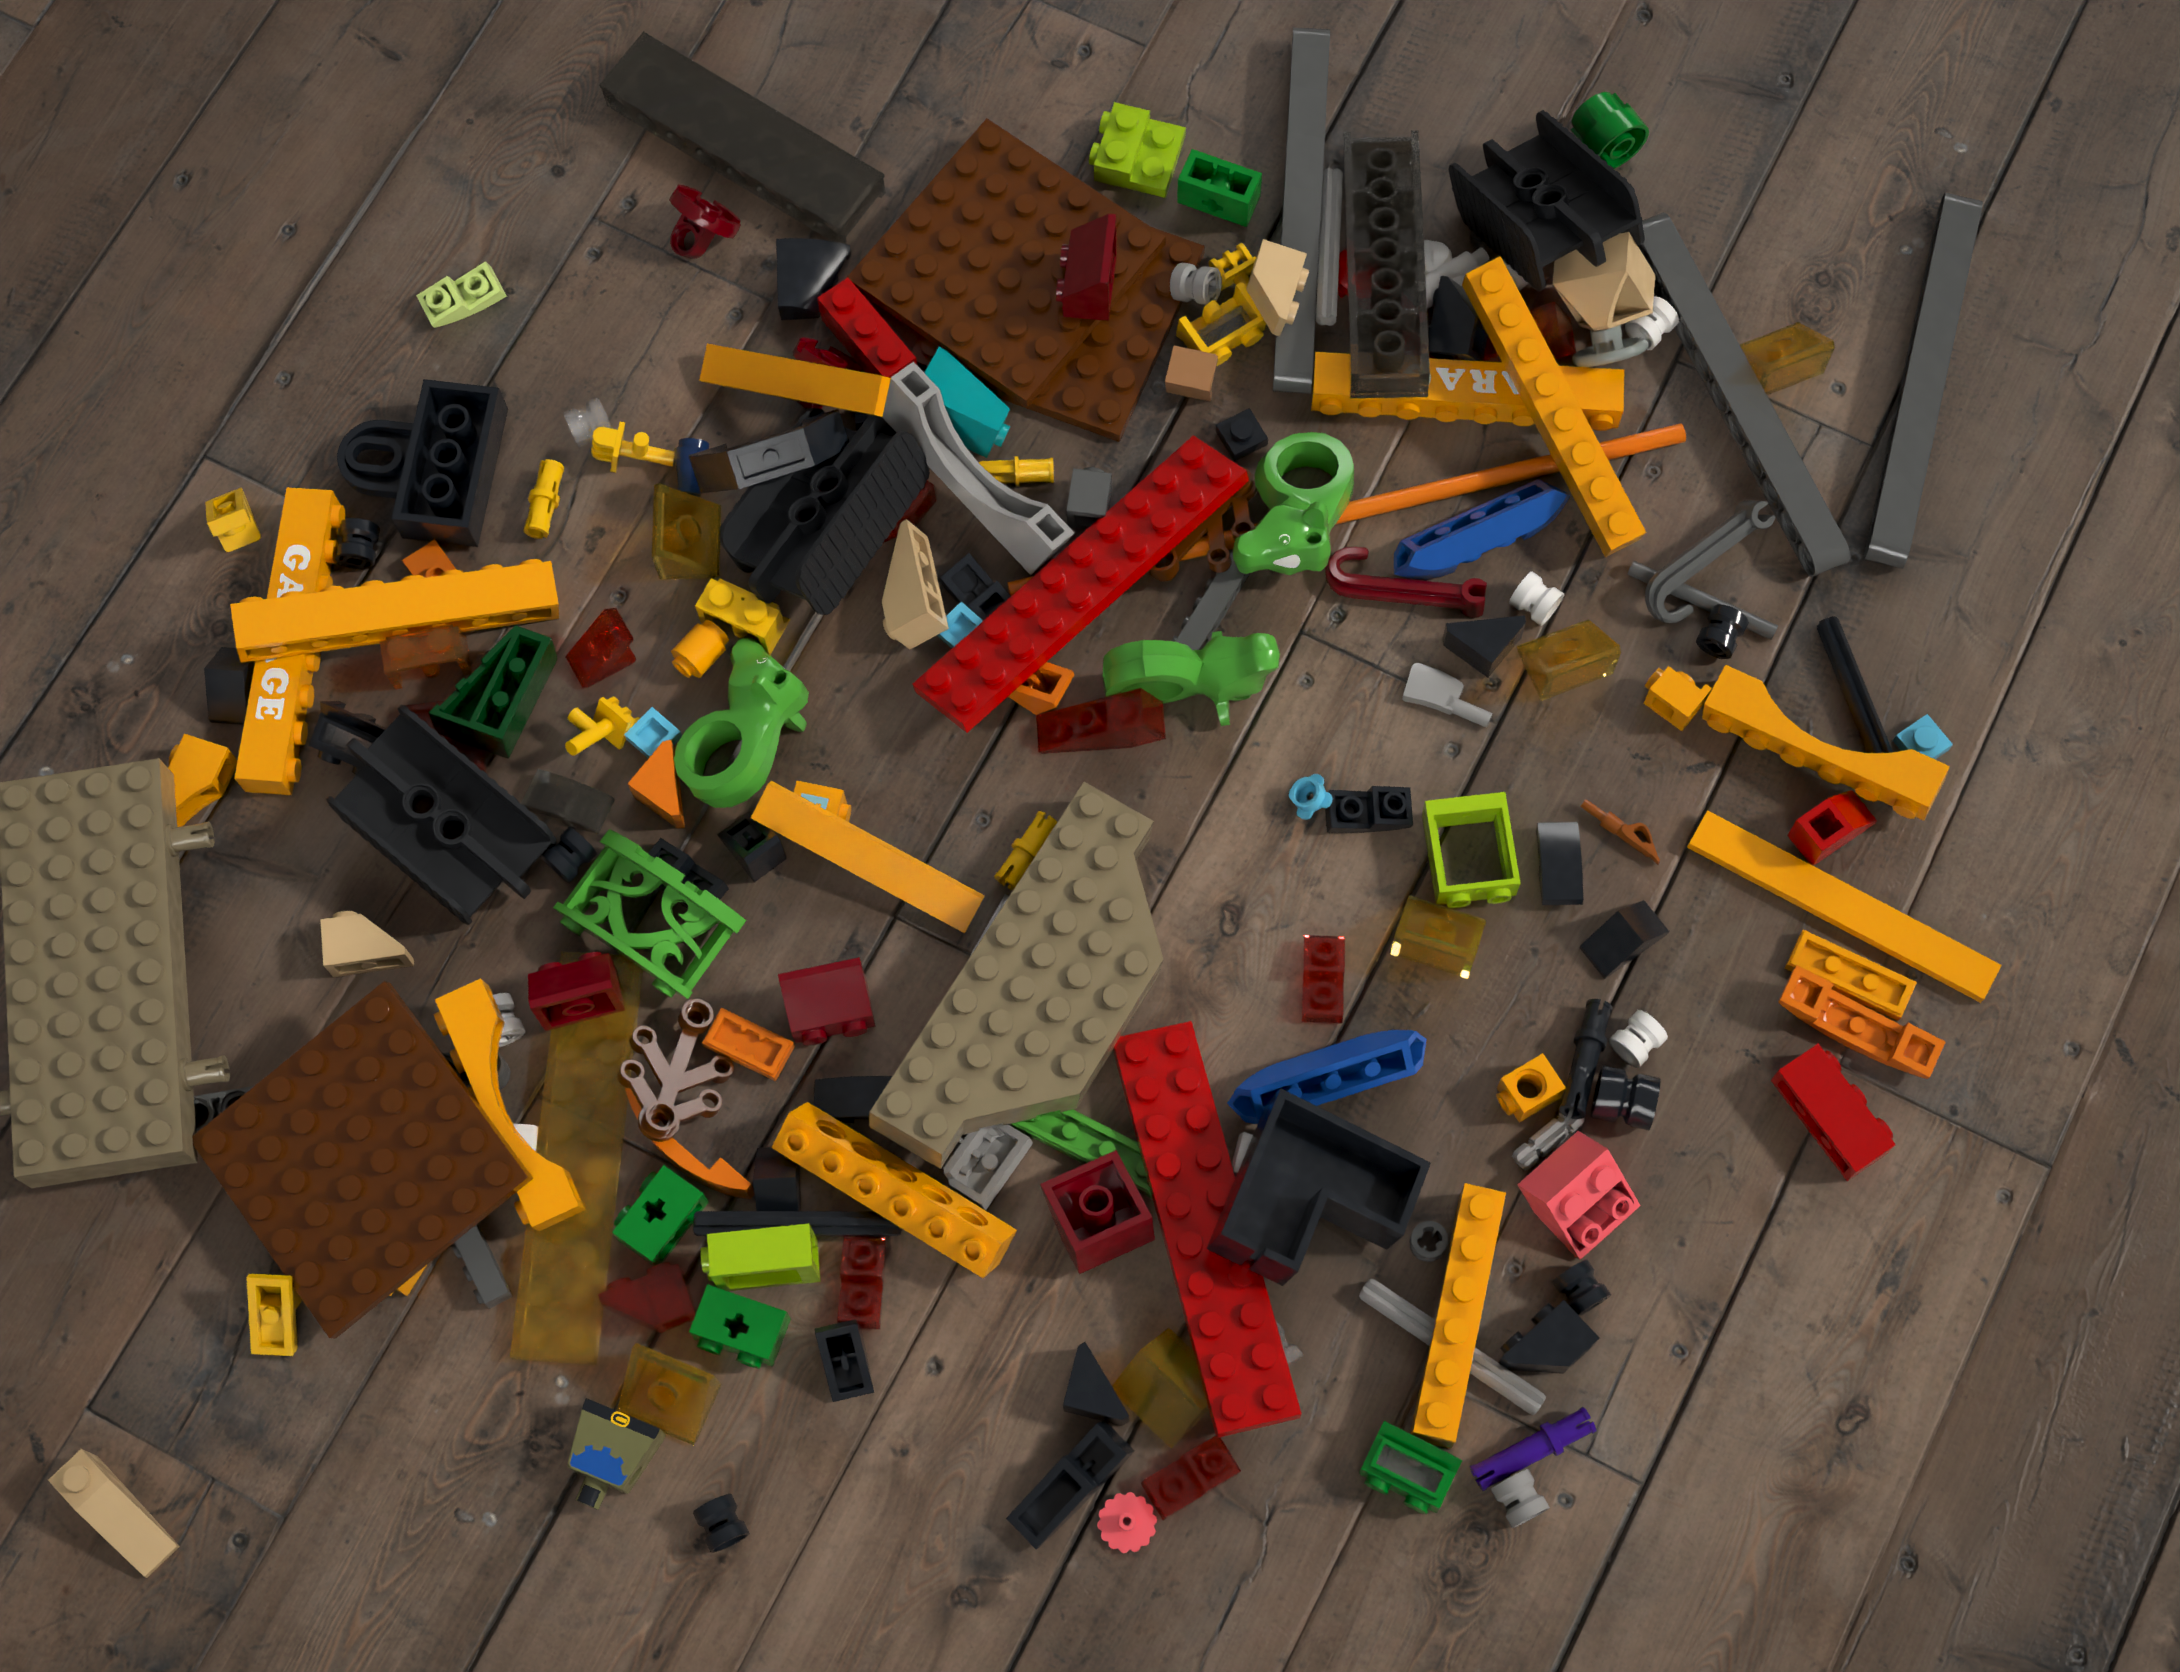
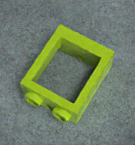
[1422,792,1521,908]
[701,1224,821,1291]

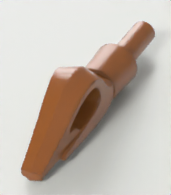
[1580,799,1660,865]

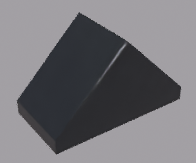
[1442,615,1526,678]
[204,647,255,725]
[717,811,787,883]
[1579,900,1670,979]
[753,1147,801,1211]
[814,1319,874,1402]
[1063,1342,1130,1426]

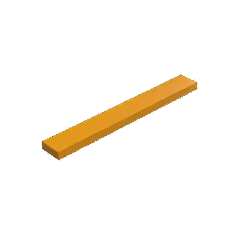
[1687,810,2002,1003]

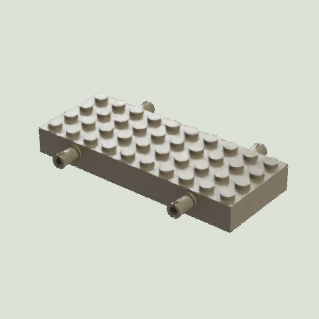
[0,758,230,1188]

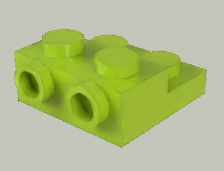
[1089,102,1186,198]

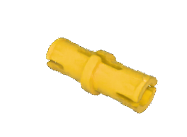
[523,459,565,539]
[994,811,1057,891]

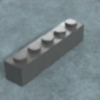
[1171,551,1251,650]
[451,1224,513,1309]

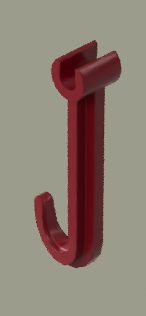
[1325,547,1487,618]

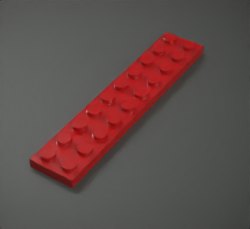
[912,435,1249,733]
[1113,1021,1302,1438]

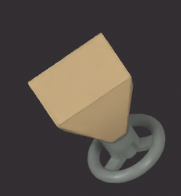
[1553,232,1655,367]

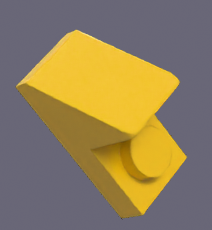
[205,487,261,552]
[246,1274,302,1356]

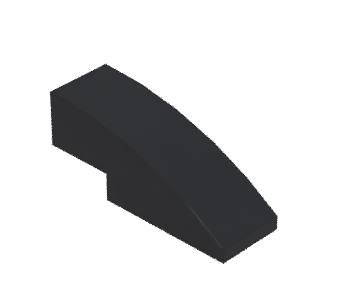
[1006,1421,1135,1549]

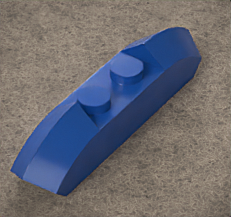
[1394,479,1571,579]
[1227,1030,1427,1124]

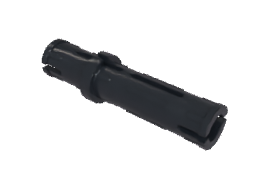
[1559,999,1613,1119]

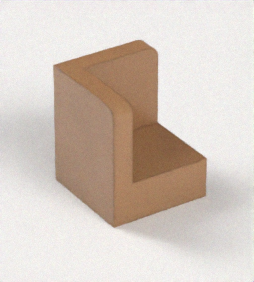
[1165,345,1218,401]

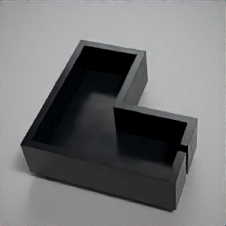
[1206,1088,1431,1286]

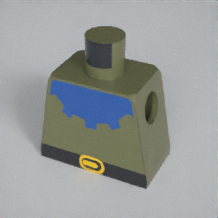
[567,1398,666,1510]

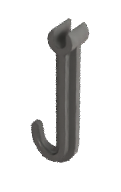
[1645,500,1775,623]

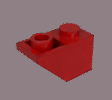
[1787,790,1877,866]

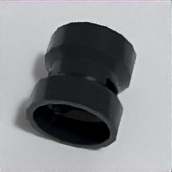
[335,518,380,570]
[1696,604,1749,659]
[540,827,598,883]
[1552,1259,1611,1316]
[693,1494,750,1553]

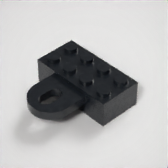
[337,379,508,547]

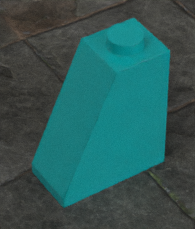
[924,347,1011,458]

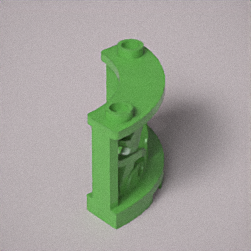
[553,829,746,999]

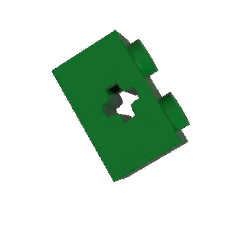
[1177,149,1262,227]
[612,1165,709,1269]
[689,1284,791,1369]

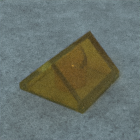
[1740,322,1835,395]
[652,483,721,579]
[1517,619,1621,701]
[1390,895,1486,979]
[1112,1327,1209,1449]
[617,1343,722,1445]

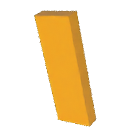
[1785,929,1917,1021]

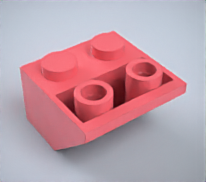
[1517,1131,1641,1260]

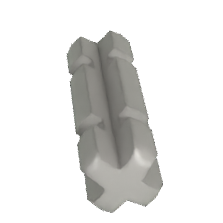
[1512,1107,1585,1171]

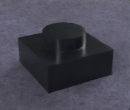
[1216,408,1268,462]

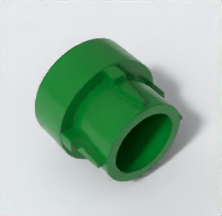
[1571,92,1649,169]

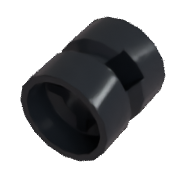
[1591,1065,1661,1131]

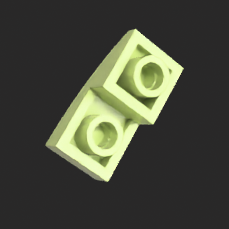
[416,262,507,328]

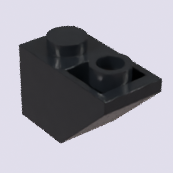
[1425,276,1488,361]
[1498,1300,1600,1374]

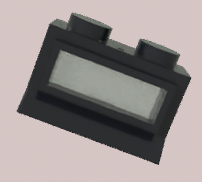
[308,701,387,775]

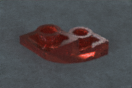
[1301,935,1345,1024]
[837,1236,886,1329]
[1141,1436,1241,1521]

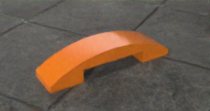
[1778,965,1946,1079]
[625,1087,755,1199]

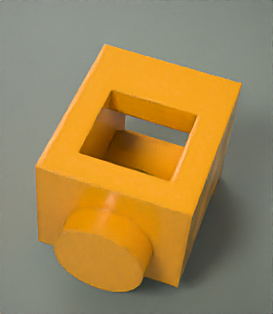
[1643,666,1712,731]

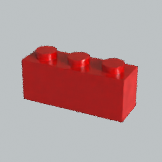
[817,277,917,378]
[1771,1043,1896,1181]

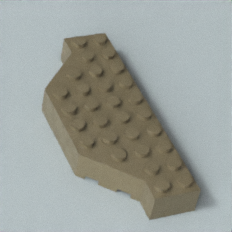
[869,782,1163,1169]

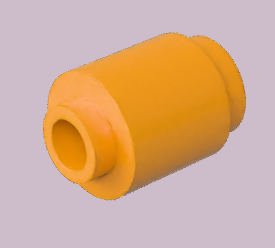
[671,619,729,678]

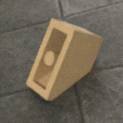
[320,911,414,977]

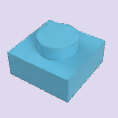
[937,602,983,648]
[624,707,682,759]
[1893,714,1953,759]

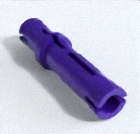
[1469,1407,1596,1491]

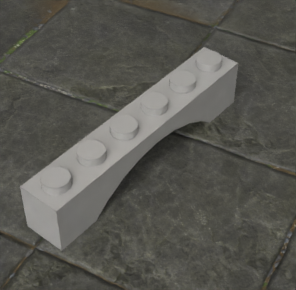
[882,361,1074,575]

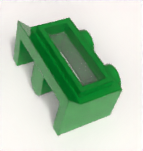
[1359,1421,1463,1515]

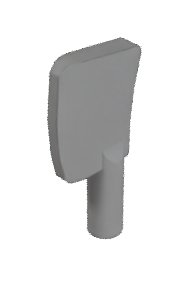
[1402,663,1493,728]

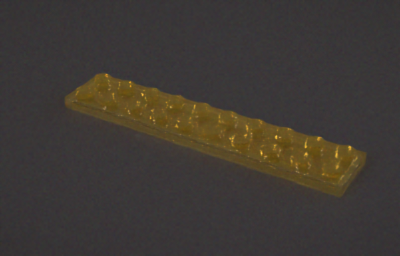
[510,951,643,1365]

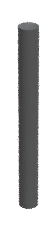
[1627,561,1778,640]

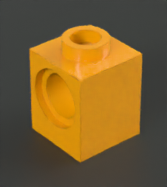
[1496,1053,1566,1123]

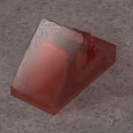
[565,608,636,688]

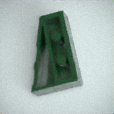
[429,625,558,759]

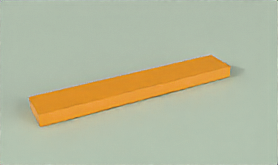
[699,343,891,417]
[751,781,985,933]

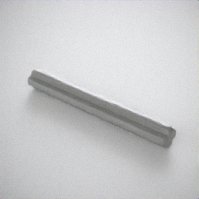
[1316,168,1343,326]
[1359,1278,1546,1415]

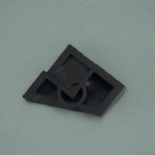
[776,238,851,320]

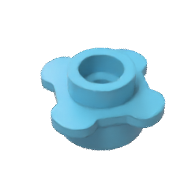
[1289,774,1333,820]

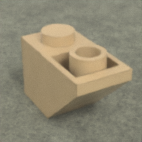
[1246,239,1309,336]

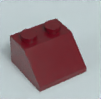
[1056,214,1117,321]
[528,952,625,1031]
[778,957,876,1045]
[1040,1150,1155,1274]

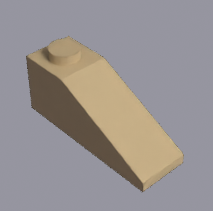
[882,519,949,649]
[48,1449,180,1578]

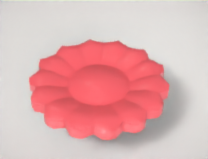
[1097,1492,1157,1553]

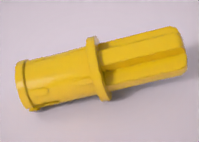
[978,456,1054,487]

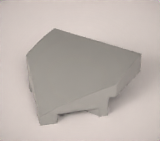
[943,1123,1033,1210]

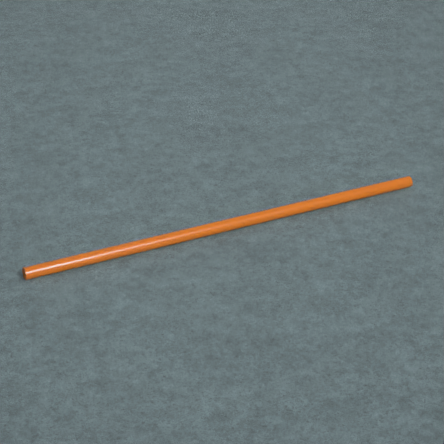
[1007,423,1686,596]

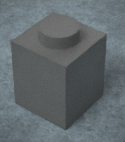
[1066,467,1112,529]

